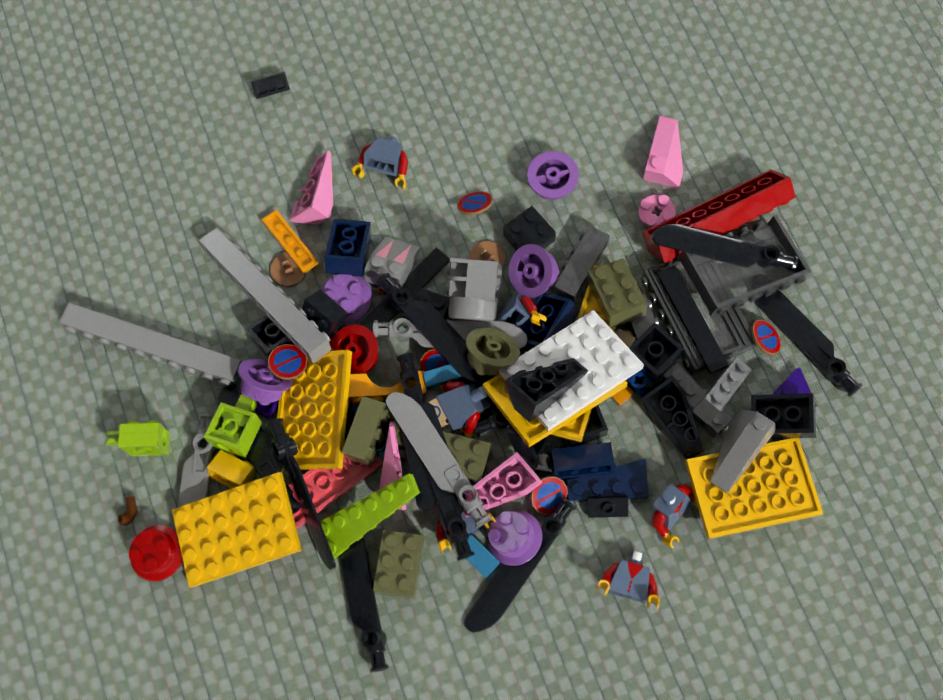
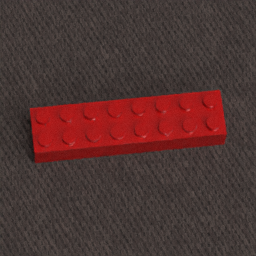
[642,169,796,263]

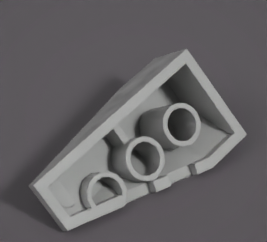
[710,409,775,494]

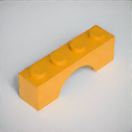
[348,371,427,405]

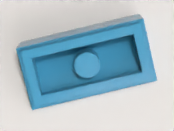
[423,364,463,388]
[466,534,500,578]

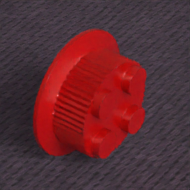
[329,325,379,374]
[129,525,183,582]

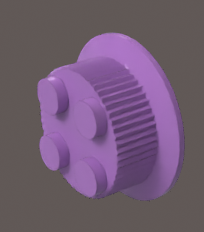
[527,151,579,200]
[509,244,559,298]
[321,274,372,323]
[238,359,293,405]
[488,511,542,566]

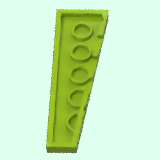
[320,474,420,559]

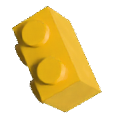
[207,450,256,489]

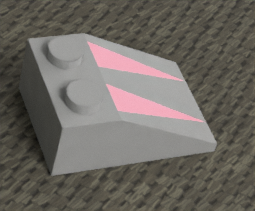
[365,237,420,287]

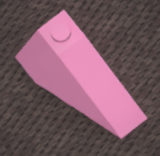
[643,116,683,188]
[290,151,333,225]
[376,421,406,510]
[462,452,542,517]

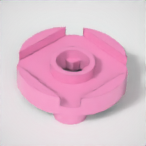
[638,195,676,228]

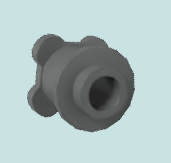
[530,452,553,477]

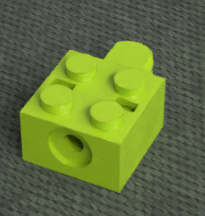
[204,394,262,457]
[105,420,170,456]

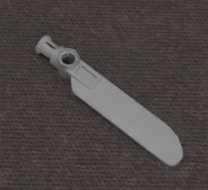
[373,318,527,349]
[386,392,492,528]
[175,413,216,571]

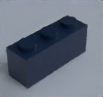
[551,442,615,479]

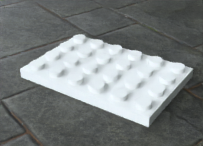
[499,310,644,431]

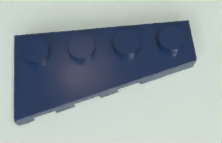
[567,458,649,502]

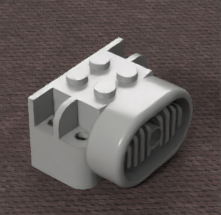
[446,258,502,322]

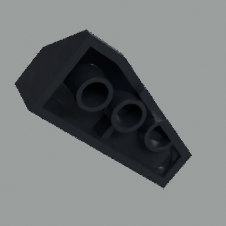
[505,358,588,422]
[639,375,704,459]

